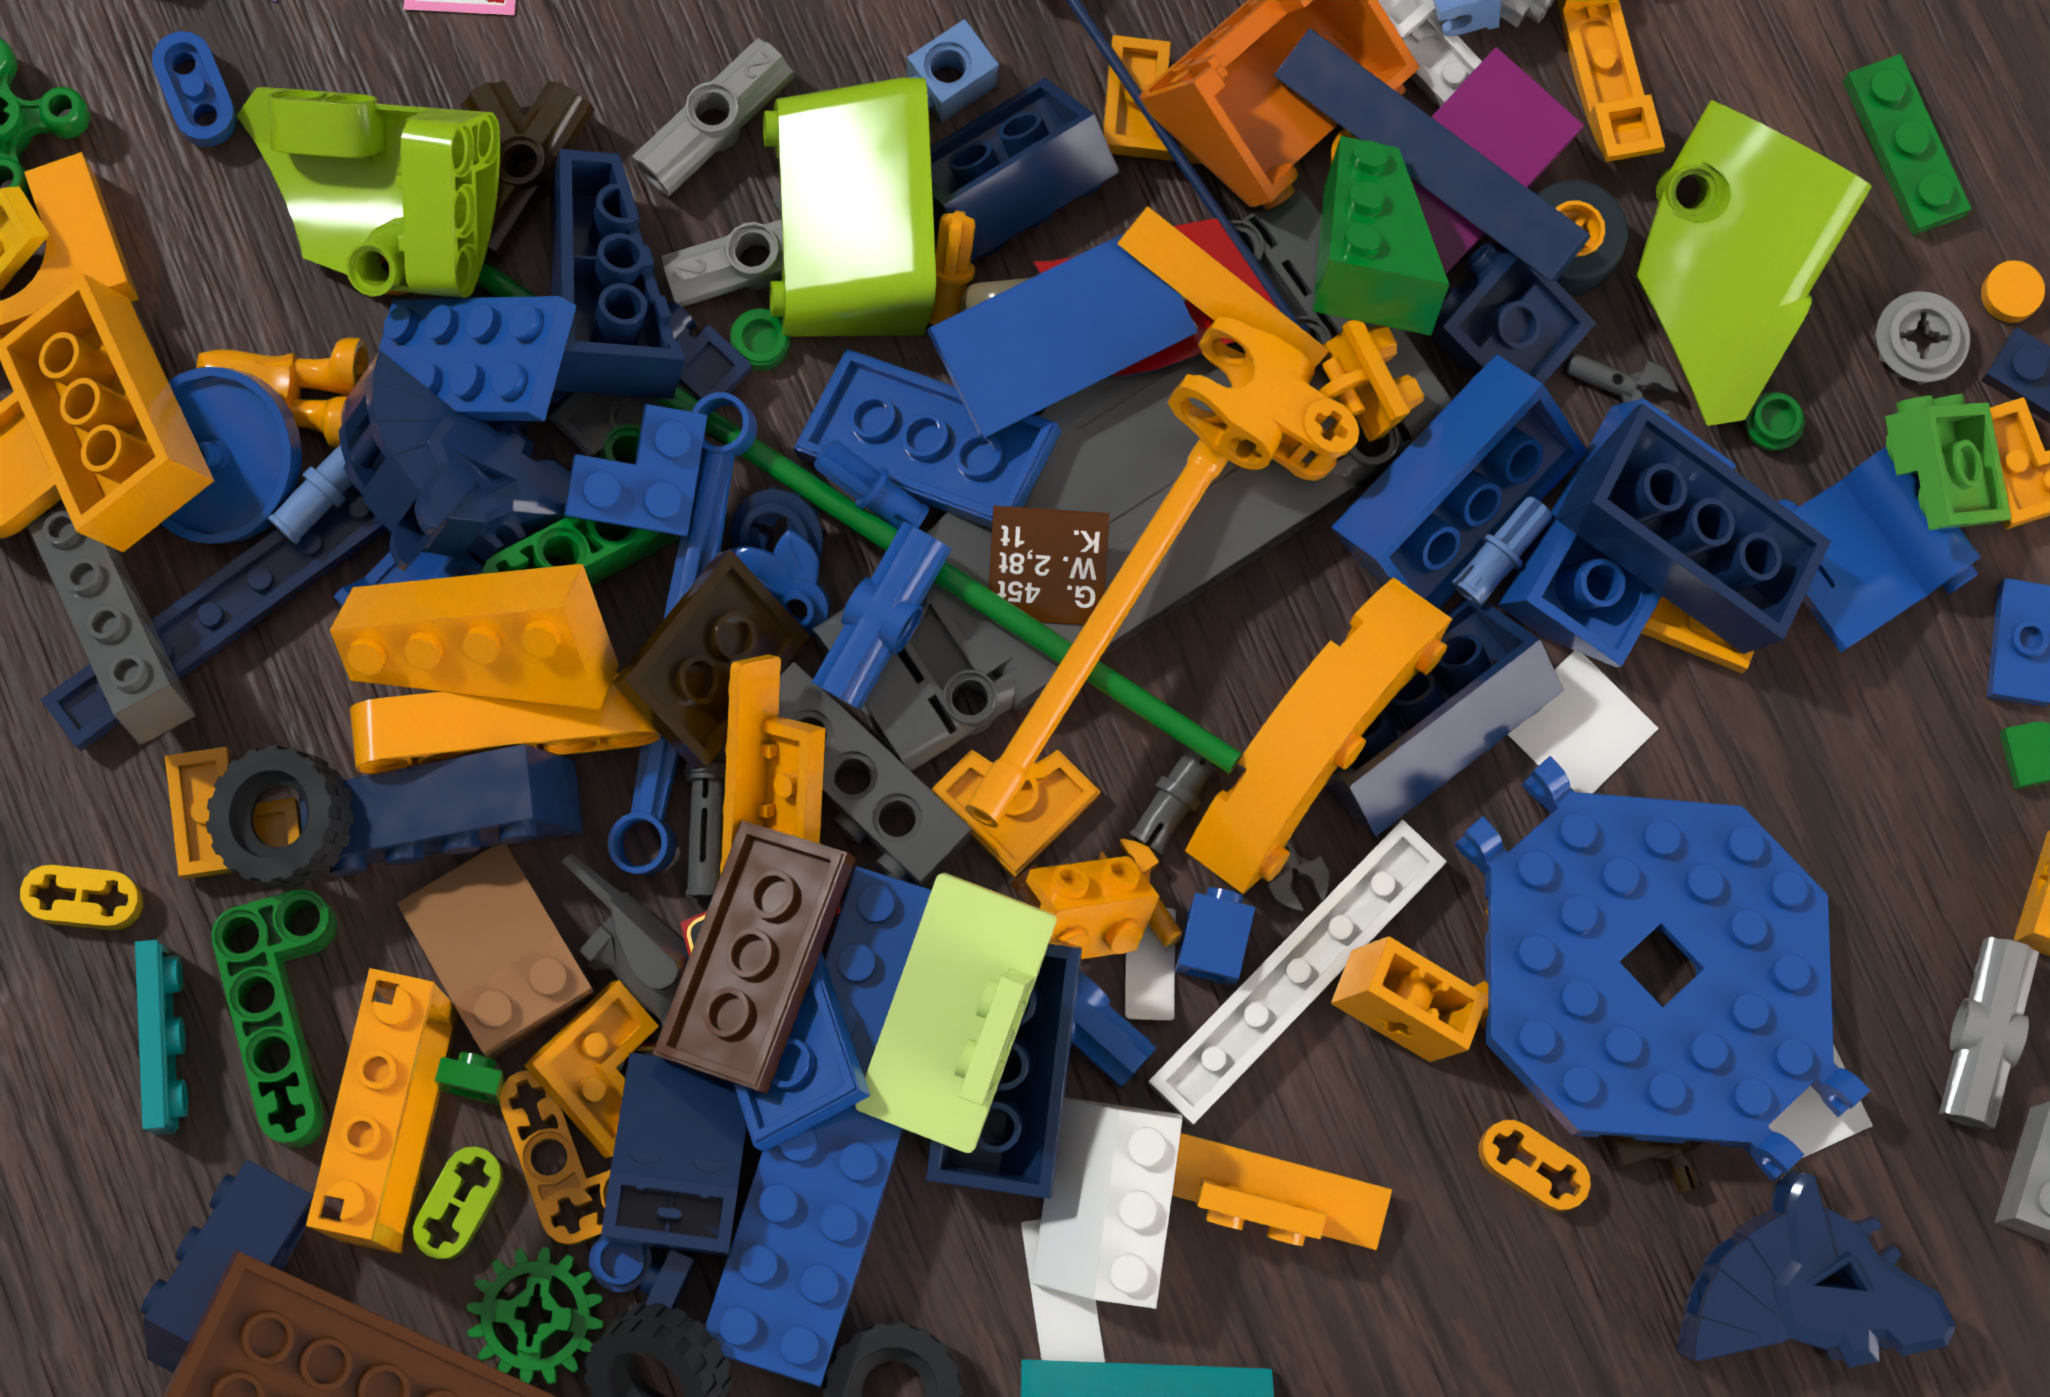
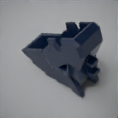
[338,350,571,571]
[1677,1170,1956,1368]

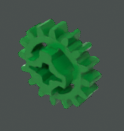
[466,1247,606,1385]

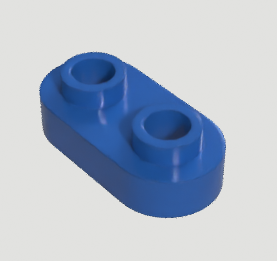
[152,31,237,147]

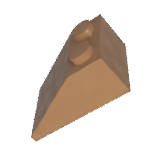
[397,844,596,1060]

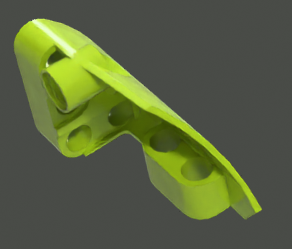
[237,87,500,298]
[1636,100,1872,426]

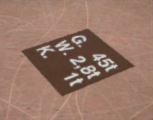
[987,505,1110,625]

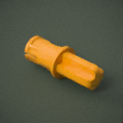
[929,210,976,325]

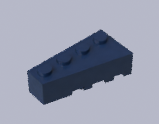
[550,149,685,399]
[298,744,583,876]

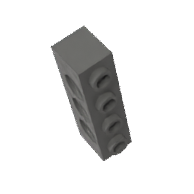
[28,505,196,745]
[778,662,972,887]

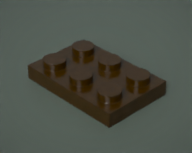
[612,550,810,769]

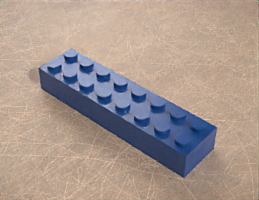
[705,866,932,1389]

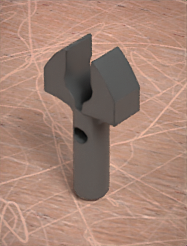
[1565,353,1678,415]
[1265,840,1330,914]

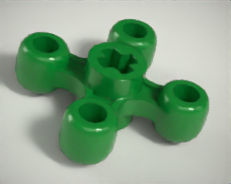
[0,38,90,200]

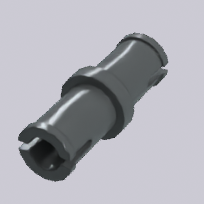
[1128,747,1217,856]

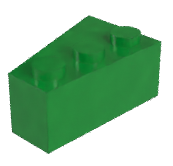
[1313,136,1449,336]

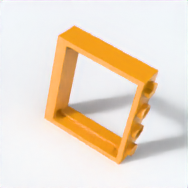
[306,968,460,1255]

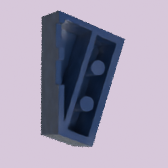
[140,1159,313,1374]

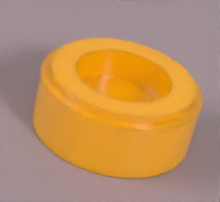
[1981,260,2045,323]

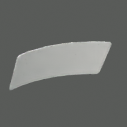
[1125,908,1176,1021]

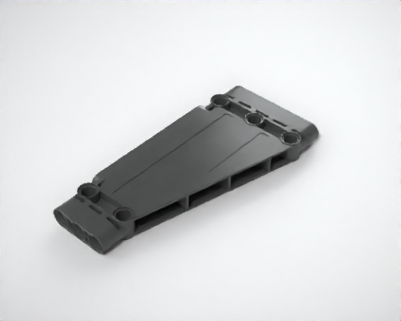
[812,186,1452,772]

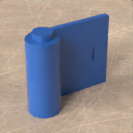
[1791,447,1981,653]

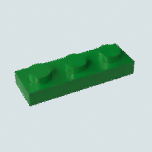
[1843,54,1972,236]

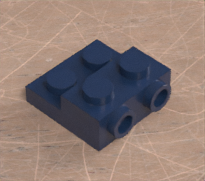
[1429,242,1596,384]

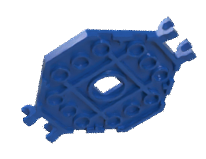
[1454,756,1871,1181]

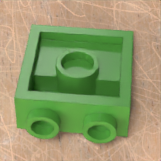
[1885,394,2012,530]

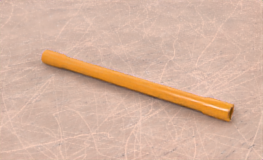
[965,438,1228,828]

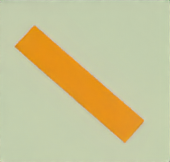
[1117,207,1329,369]

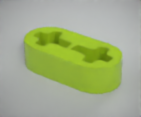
[413,1146,504,1261]

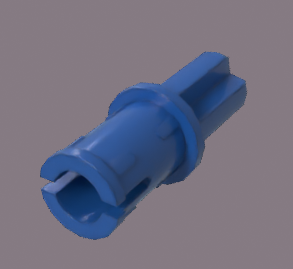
[814,440,929,530]

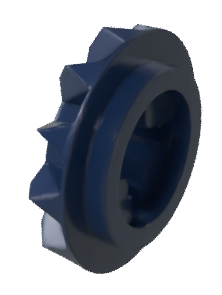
[730,486,827,559]

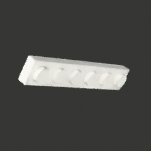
[1147,819,1447,1127]

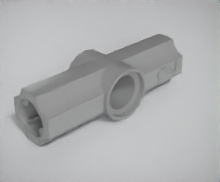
[632,38,794,197]
[661,220,783,307]
[1939,937,2039,1130]

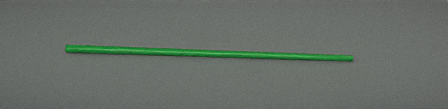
[476,262,1242,774]

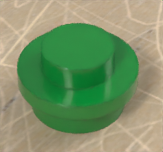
[1744,392,1805,451]

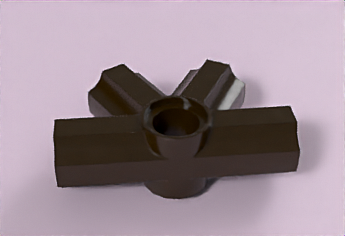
[460,80,595,258]

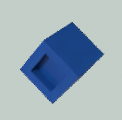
[1174,887,1255,987]

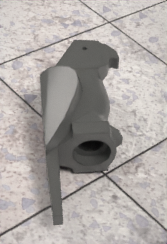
[562,853,689,1028]

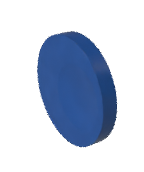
[161,367,302,544]

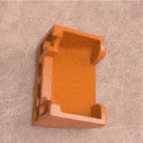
[1139,0,1420,210]

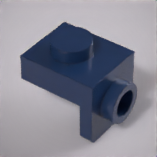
[639,1249,697,1310]

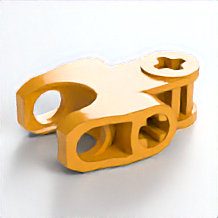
[1167,316,1359,481]

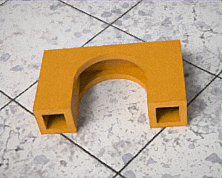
[0,152,139,340]

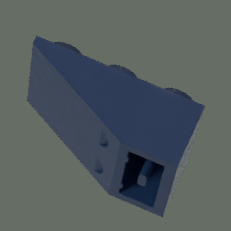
[601,1053,746,1257]

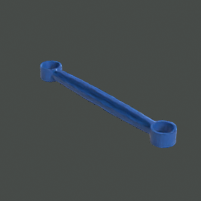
[608,392,757,876]

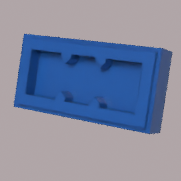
[1986,578,2050,707]

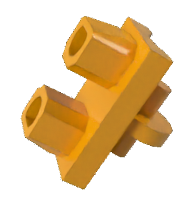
[1319,320,1424,442]

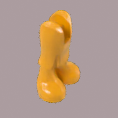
[196,337,369,448]

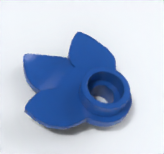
[728,529,830,635]

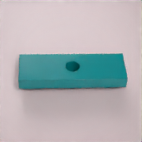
[135,940,189,1135]

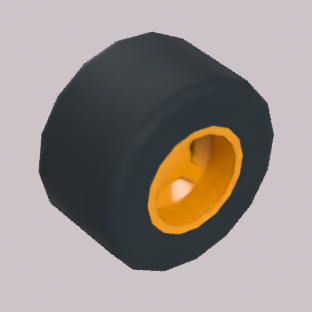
[1537,180,1628,295]

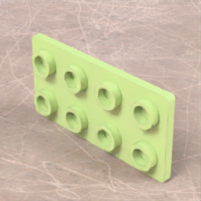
[855,873,1057,1153]

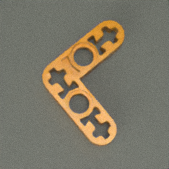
[499,1070,611,1246]

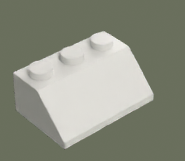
[1032,1097,1182,1309]

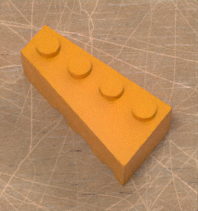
[330,564,619,710]

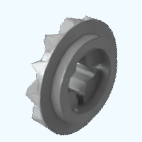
[1873,291,1970,386]

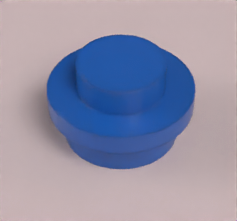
[589,1236,652,1292]

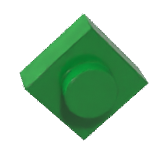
[435,1052,506,1106]

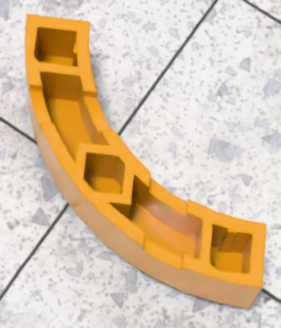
[1185,577,1452,894]

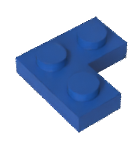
[564,404,707,537]

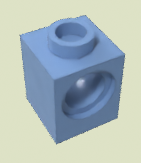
[907,19,999,124]

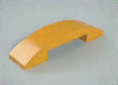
[1558,0,1665,162]

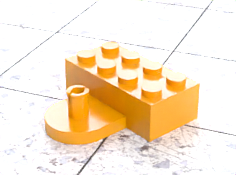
[0,274,214,552]

